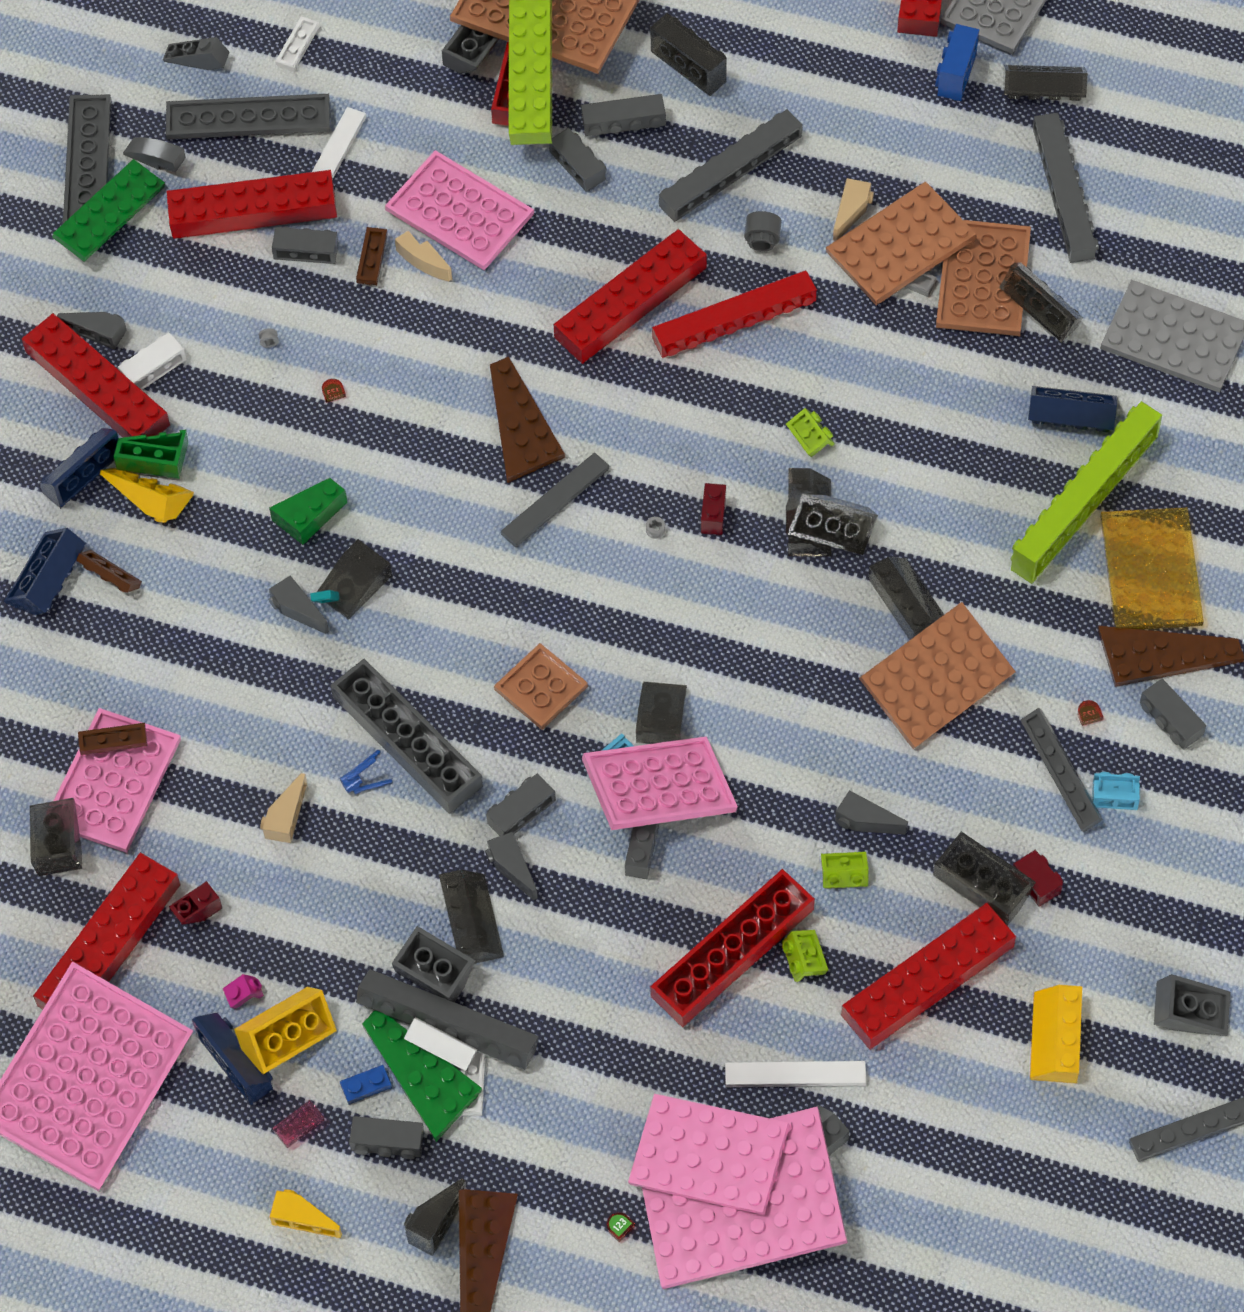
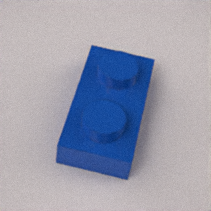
[340,1065,392,1105]

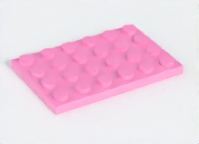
[385,150,534,270]
[44,708,181,853]
[582,736,738,830]
[628,1094,790,1215]

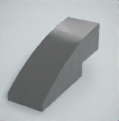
[123,137,186,173]

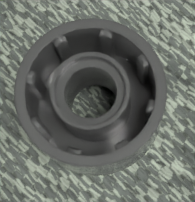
[744,211,782,251]

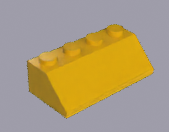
[1030,985,1082,1084]
[234,987,337,1074]

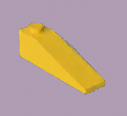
[100,468,194,523]

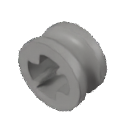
[259,328,279,348]
[646,517,665,539]

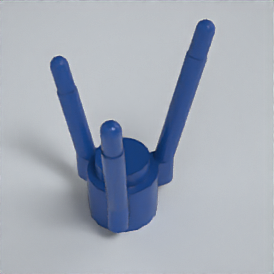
[339,750,393,795]

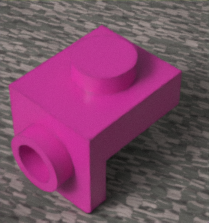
[222,974,264,1009]

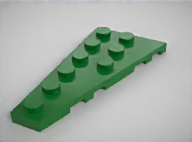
[362,1010,482,1142]

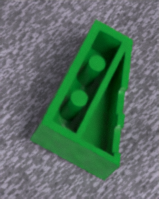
[114,429,188,479]
[269,478,347,545]

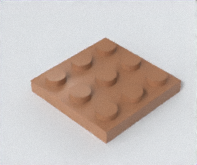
[494,643,588,730]

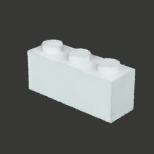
[118,332,186,390]

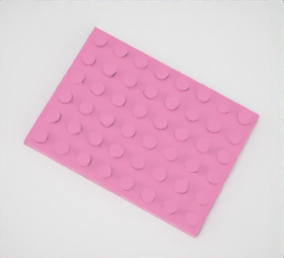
[0,962,193,1192]
[635,1107,848,1289]

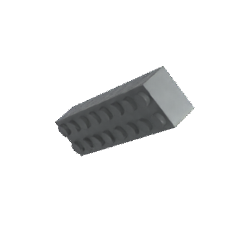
[330,659,483,814]

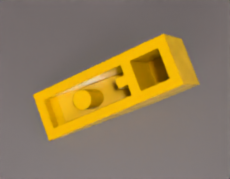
[270,1189,342,1238]

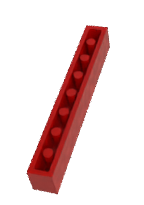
[652,270,817,358]

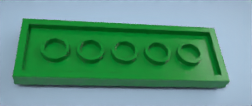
[52,159,165,262]

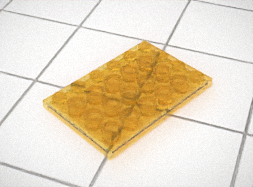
[1100,507,1204,629]

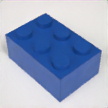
[935,24,980,101]

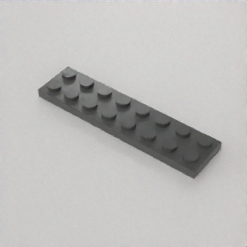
[166,93,330,139]
[63,94,111,223]

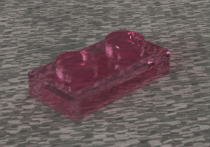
[272,1100,325,1148]

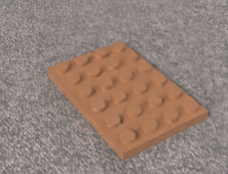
[826,181,977,305]
[936,220,1031,336]
[859,602,1016,749]

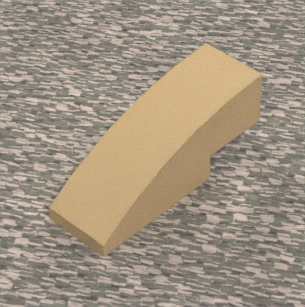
[395,231,452,282]

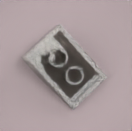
[317,539,392,620]
[636,681,687,744]
[30,798,82,876]
[404,1178,467,1256]

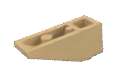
[833,178,874,241]
[260,773,307,843]

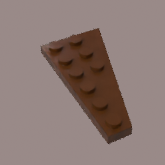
[490,356,565,483]
[1097,625,1244,687]
[459,1189,518,1312]

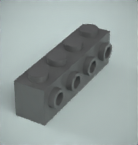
[581,94,666,137]

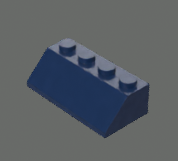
[1028,386,1117,432]
[40,428,118,509]
[4,528,86,615]
[192,1013,273,1105]

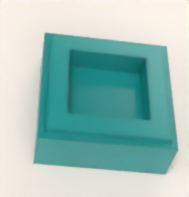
[310,590,340,604]

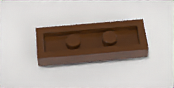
[356,227,388,286]
[76,550,142,593]
[78,723,148,755]

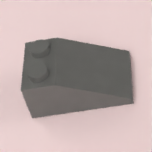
[1154,974,1231,1036]

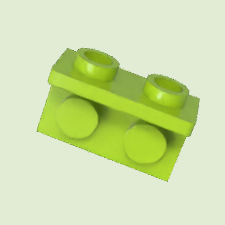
[786,408,835,457]
[821,852,868,888]
[782,930,829,982]

